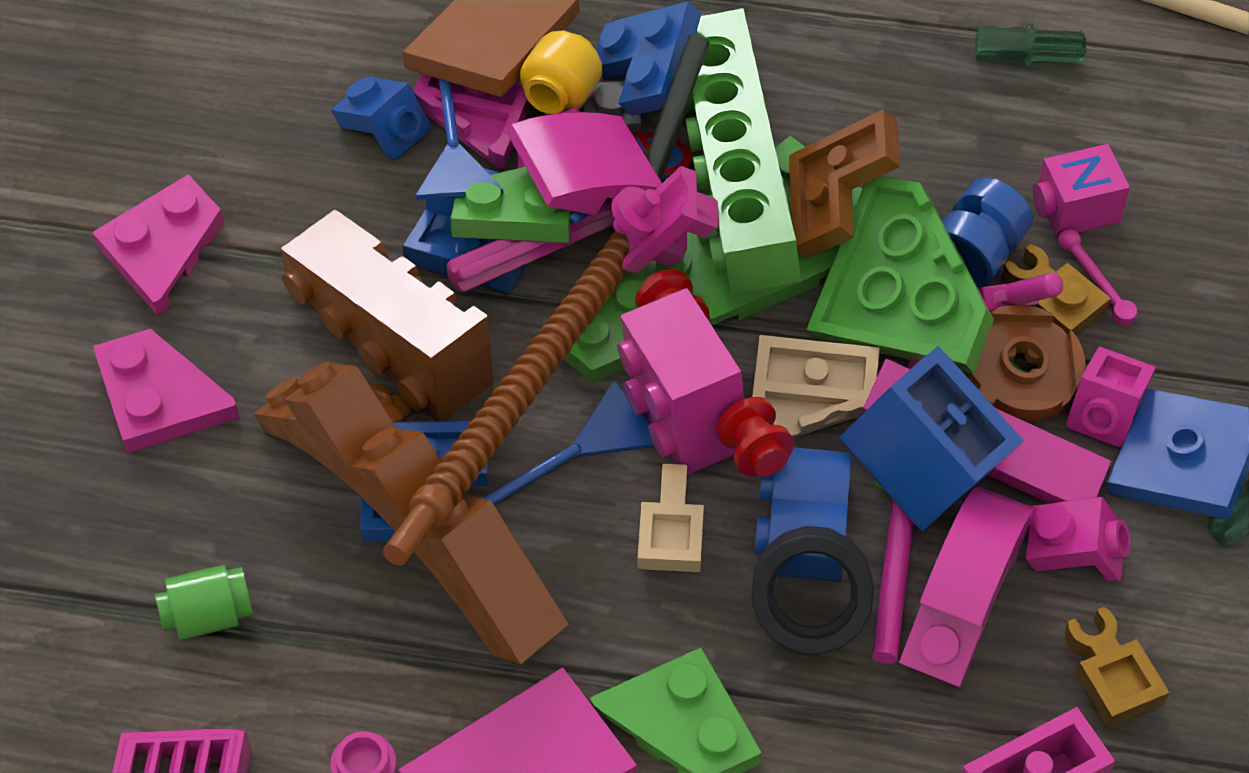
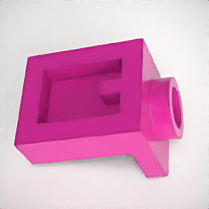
[1066,346,1156,447]

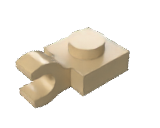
[638,464,704,572]

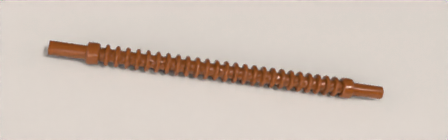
[383,231,629,566]

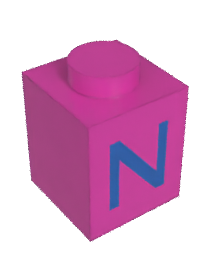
[1033,144,1130,238]

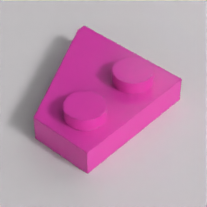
[413,74,531,170]
[92,174,224,316]
[93,329,239,453]

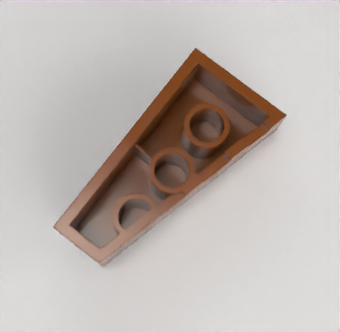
[281,210,493,422]

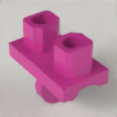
[611,166,719,274]

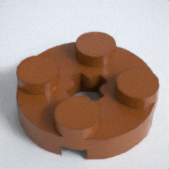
[962,305,1085,422]

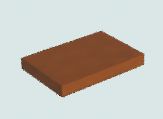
[403,0,580,97]

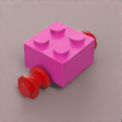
[617,269,794,477]

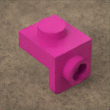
[1026,497,1131,582]

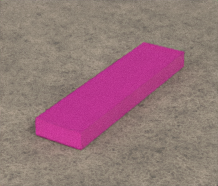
[859,359,1111,504]

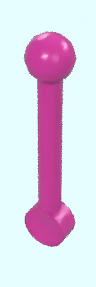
[1058,229,1137,326]

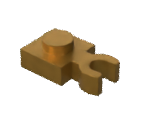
[1002,244,1111,336]
[1064,607,1170,728]

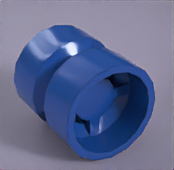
[942,177,1033,288]

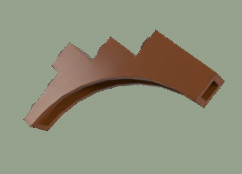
[253,362,569,664]

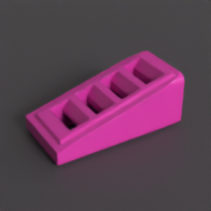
[112,729,252,773]

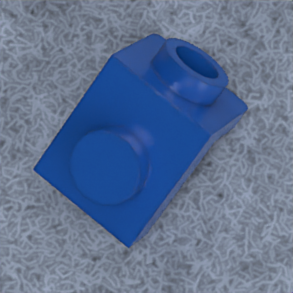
[331,77,431,159]

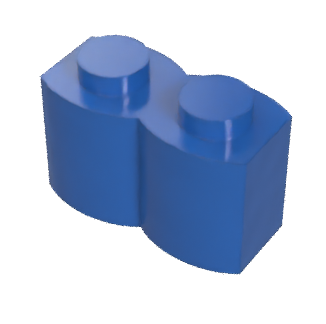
[755,448,851,582]

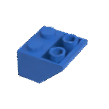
[839,346,1024,532]

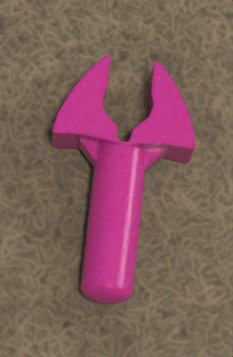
[978,273,1063,312]

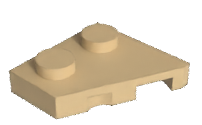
[752,335,880,439]

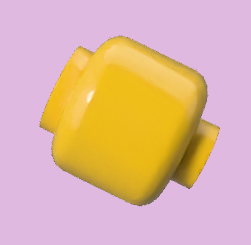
[520,31,603,114]

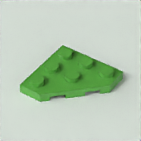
[806,176,994,374]

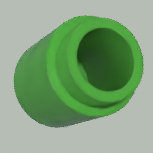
[155,564,253,641]

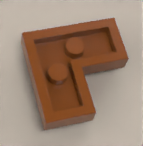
[789,109,900,259]

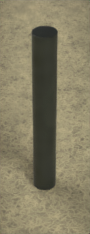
[646,35,710,182]

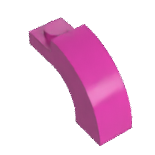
[899,486,1036,687]

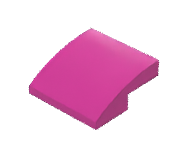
[507,112,662,215]

